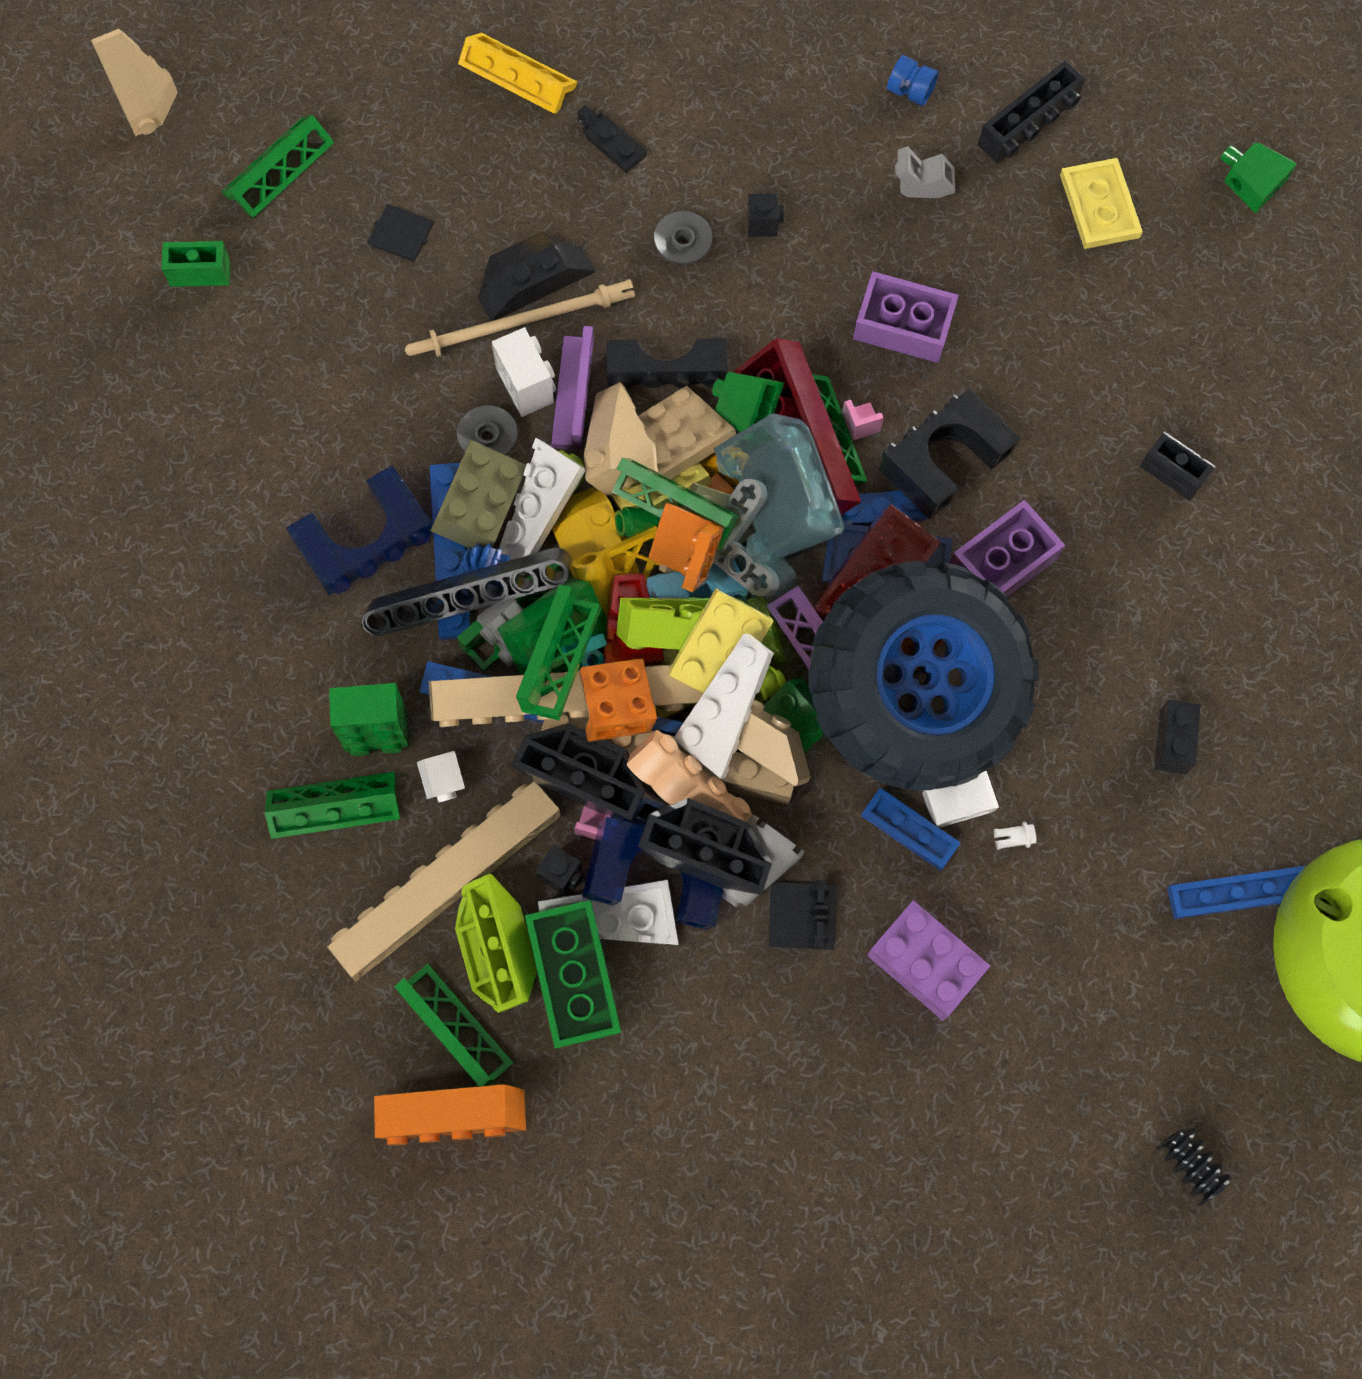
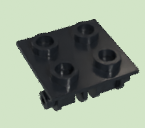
[769,880,836,950]

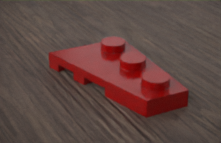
[603,574,665,666]

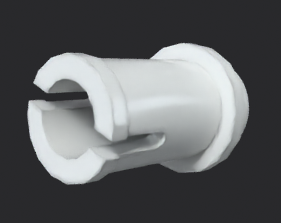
[994,822,1036,850]

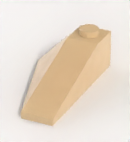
[91,29,178,136]
[584,382,658,496]

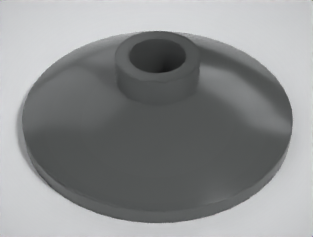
[654,211,713,264]
[457,405,518,456]

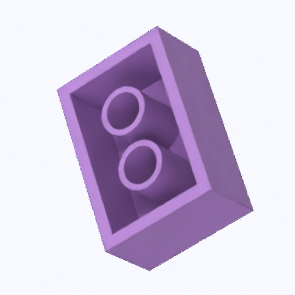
[853,271,959,363]
[950,500,1065,597]
[867,900,990,1021]

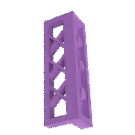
[551,326,594,450]
[767,586,823,670]

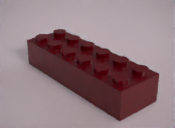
[735,338,861,531]

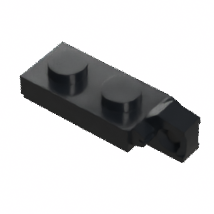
[577,105,647,174]

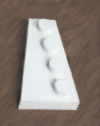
[499,438,586,576]

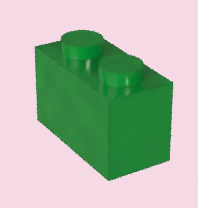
[161,241,230,287]

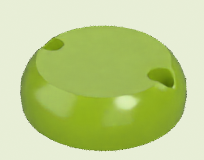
[1273,839,1362,1062]

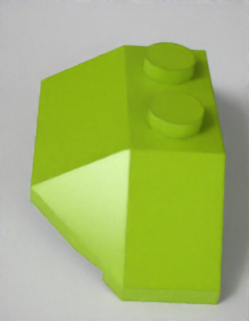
[455,874,537,1013]

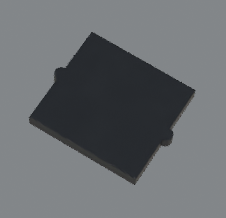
[367,204,434,262]

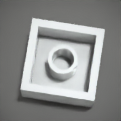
[492,327,556,417]

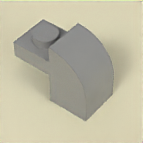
[895,146,955,198]

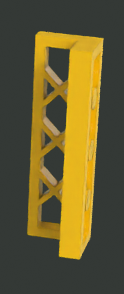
[458,33,577,114]

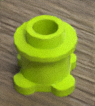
[754,666,786,705]

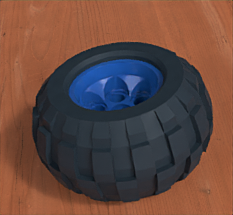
[808,561,1039,791]

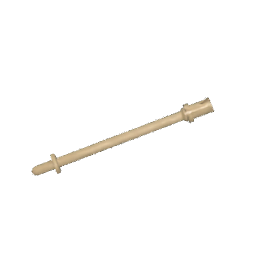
[405,279,635,357]

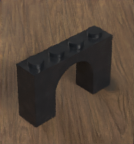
[879,389,1020,520]

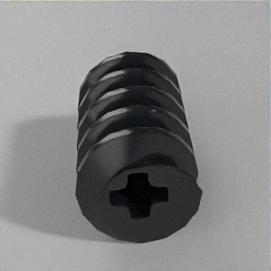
[1156,1128,1231,1206]

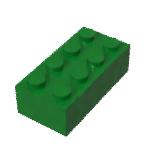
[525,900,621,1049]

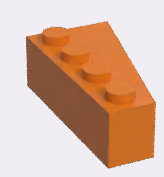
[374,1084,526,1145]

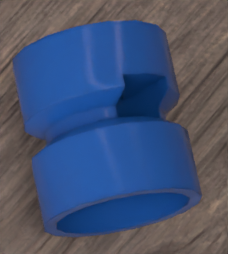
[887,55,939,107]

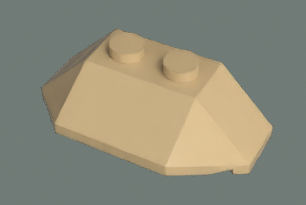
[737,700,810,786]

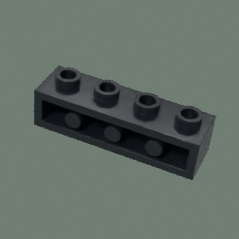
[978,60,1085,164]

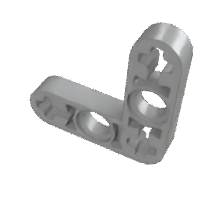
[713,479,779,596]

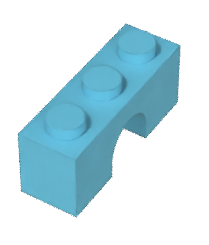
[646,560,748,602]

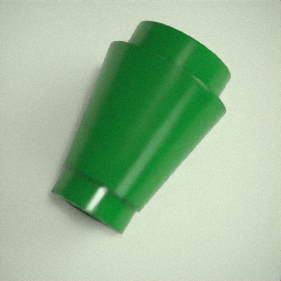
[615,506,661,538]

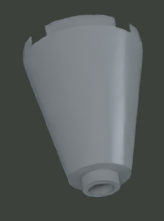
[721,814,805,908]

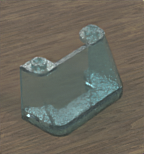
[714,413,844,564]

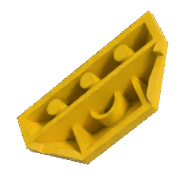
[552,487,640,579]

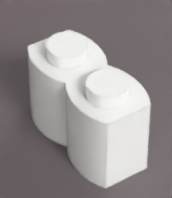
[922,771,999,828]

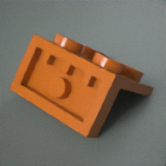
[649,502,725,592]
[579,659,657,742]

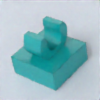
[562,633,607,670]

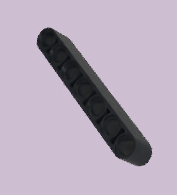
[362,548,572,636]

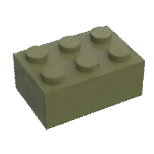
[431,440,526,548]

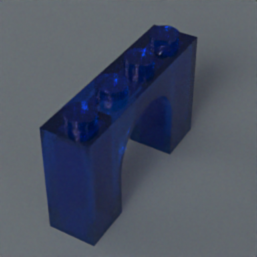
[286,465,433,596]
[582,814,723,930]

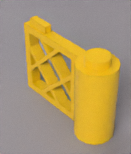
[572,526,666,618]

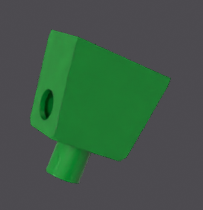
[1220,143,1297,213]
[712,372,784,438]

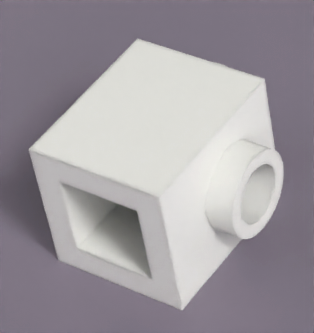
[417,751,465,803]

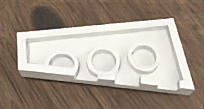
[674,634,774,779]
[538,880,679,945]

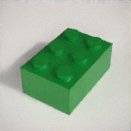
[497,577,607,675]
[329,683,409,756]

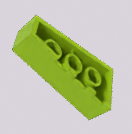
[616,598,747,650]

